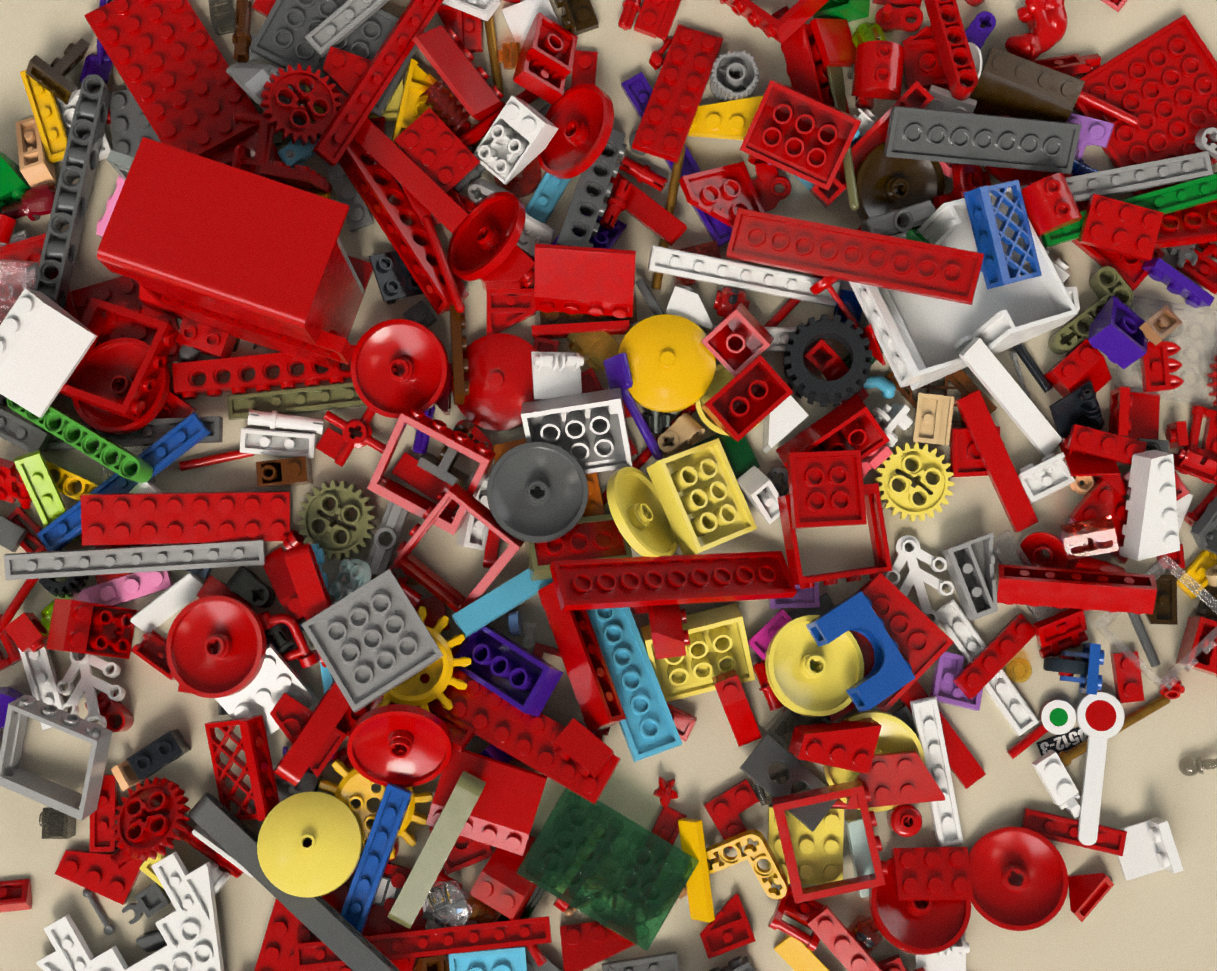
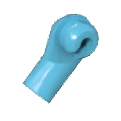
[863,375,896,399]

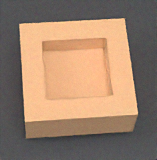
[111,761,145,791]

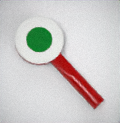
[1007,699,1076,759]

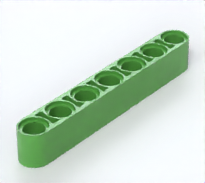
[7,398,153,483]

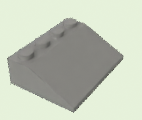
[521,388,633,474]

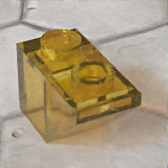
[567,331,620,373]

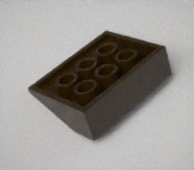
[969,47,1085,122]

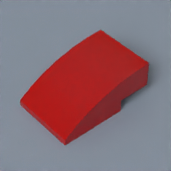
[513,12,578,105]

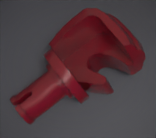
[2,183,57,221]

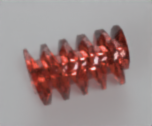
[419,80,471,133]

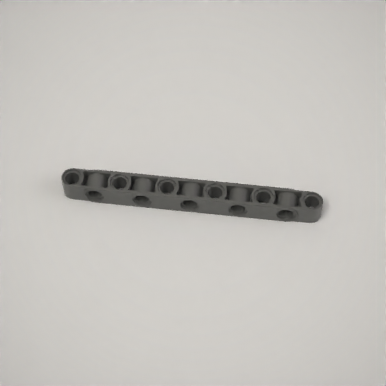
[33,74,111,309]

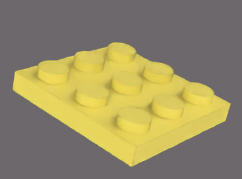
[767,806,844,885]

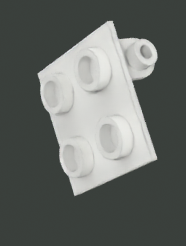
[531,352,584,400]
[915,932,970,971]

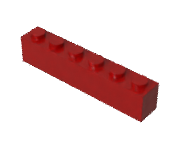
[996,564,1157,614]
[538,582,626,732]

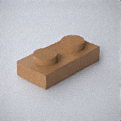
[1139,305,1183,346]

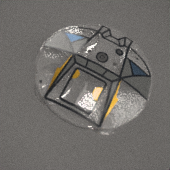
[425,880,472,928]

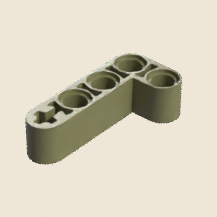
[1048,266,1134,354]

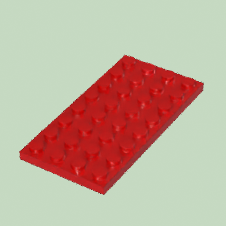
[84,0,259,157]

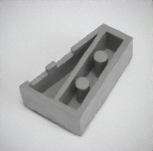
[940,532,998,620]

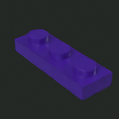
[1142,258,1215,308]

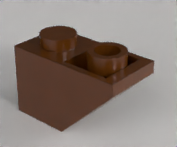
[256,457,313,487]

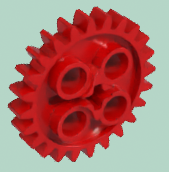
[260,64,342,146]
[111,777,191,861]

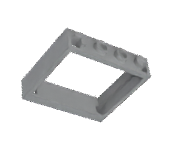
[0,695,112,821]

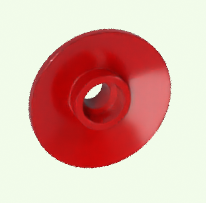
[1019,532,1069,569]

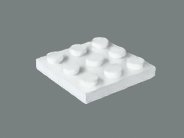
[215,643,317,737]

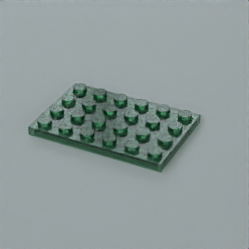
[516,788,699,951]

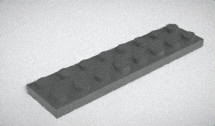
[883,105,1082,174]

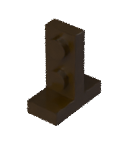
[25,38,90,105]
[417,420,475,487]

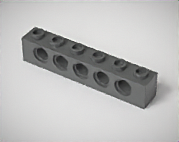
[556,129,627,248]

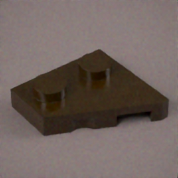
[1145,575,1178,625]

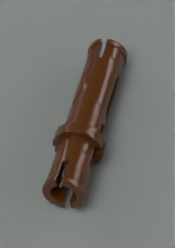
[232,0,252,63]

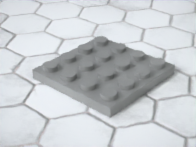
[301,569,444,713]

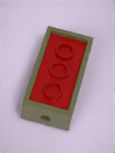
[525,514,632,581]

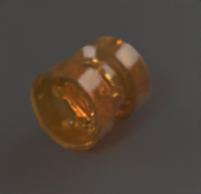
[462,895,496,924]

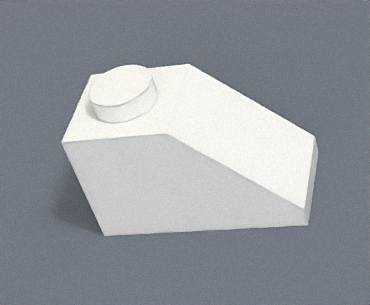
[665,285,713,334]
[737,466,780,525]

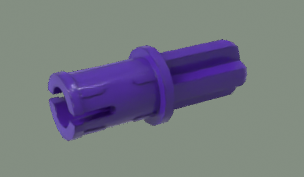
[413,406,436,454]

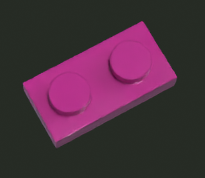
[748,609,793,661]

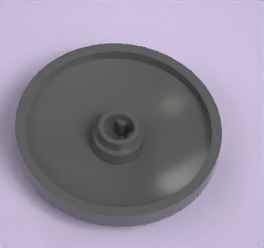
[487,442,588,543]

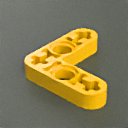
[706,829,788,900]

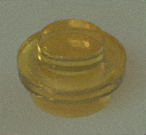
[1006,658,1032,683]

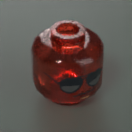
[847,915,883,953]

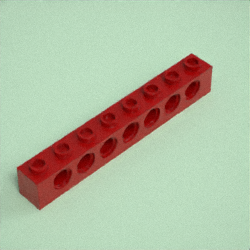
[338,138,469,315]
[172,345,356,400]

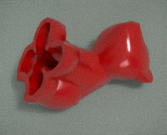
[1005,0,1068,62]

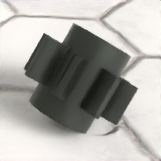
[642,409,671,434]

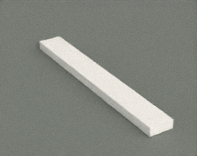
[647,245,840,307]

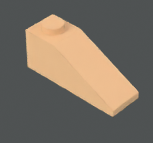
[15,117,57,188]

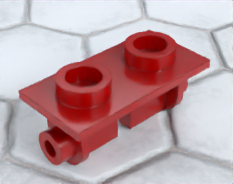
[1173,448,1217,485]

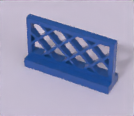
[963,180,1042,290]

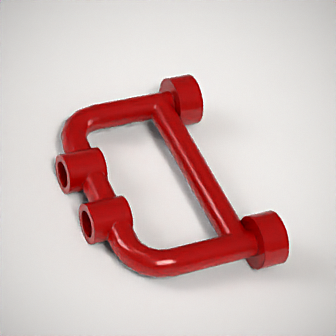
[257,611,320,668]

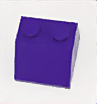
[1088,295,1148,369]

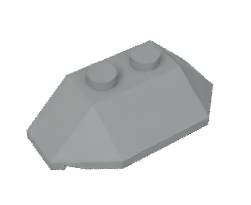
[226,62,306,126]

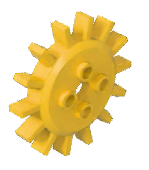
[377,606,471,712]
[319,759,433,860]

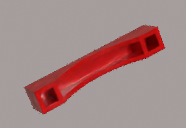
[809,81,934,208]

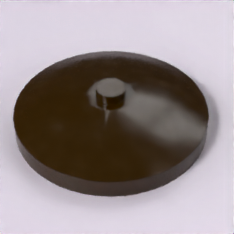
[855,141,945,236]

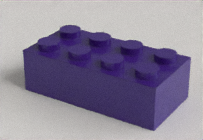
[454,625,564,717]

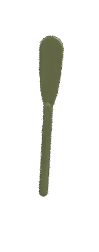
[827,67,859,211]

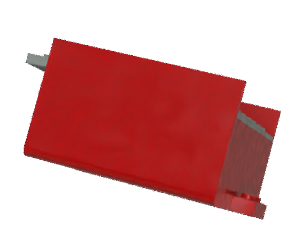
[97,137,373,369]

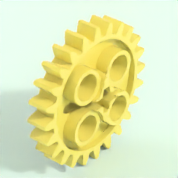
[873,442,955,522]

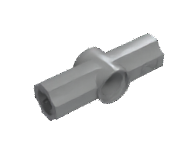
[861,200,936,236]
[366,501,409,576]

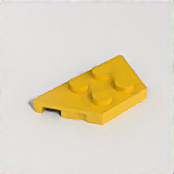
[391,59,452,144]

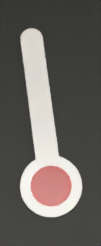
[1076,692,1125,845]

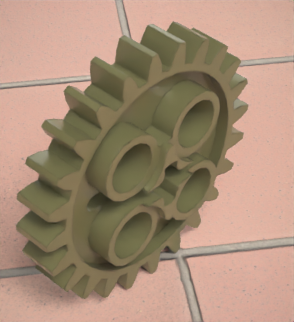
[297,480,378,560]

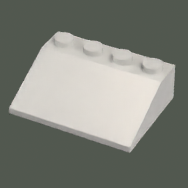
[0,288,97,418]

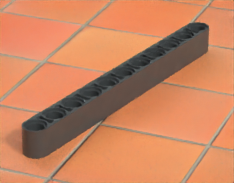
[188,792,400,971]

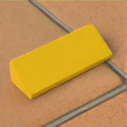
[773,934,831,971]

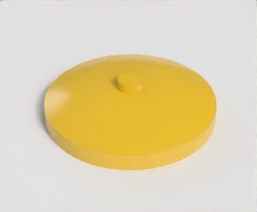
[618,314,716,412]

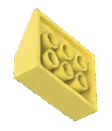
[646,438,758,555]
[641,603,755,702]

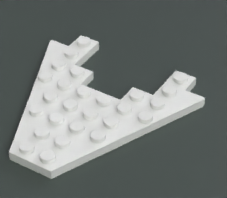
[36,851,224,971]

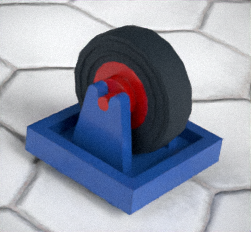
[1043,643,1105,695]

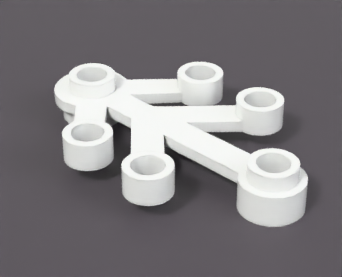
[884,535,954,625]
[56,652,126,728]

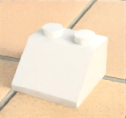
[763,395,809,453]

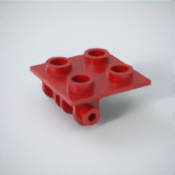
[1059,435,1121,476]

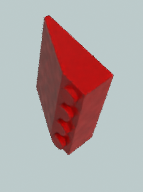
[740,79,862,191]
[534,243,636,318]
[426,748,547,856]

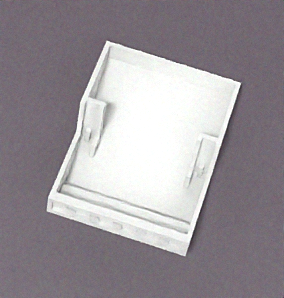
[849,187,1078,391]

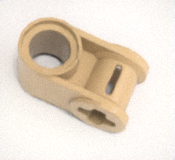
[658,413,705,458]

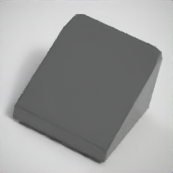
[136,929,167,952]

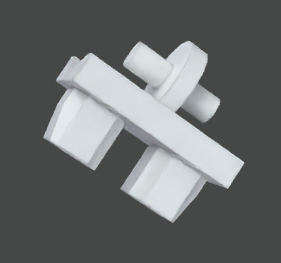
[871,403,913,447]

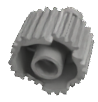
[709,50,760,102]

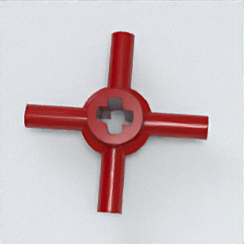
[323,407,386,467]

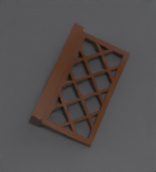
[886,370,997,446]

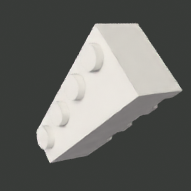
[1119,450,1180,561]

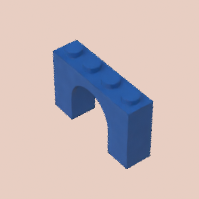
[806,591,915,712]

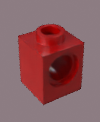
[4,612,49,653]

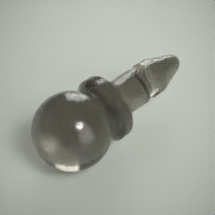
[1178,756,1217,776]

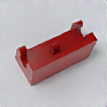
[131,630,176,680]

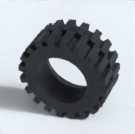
[783,314,872,407]

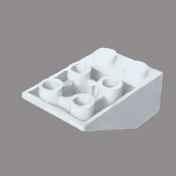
[473,96,559,185]

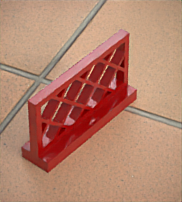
[205,714,280,821]

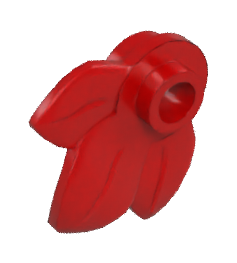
[752,163,792,212]

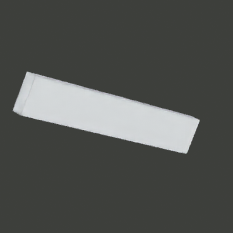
[959,337,1063,457]
[935,599,1039,736]
[910,696,964,847]

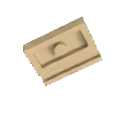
[912,393,955,446]

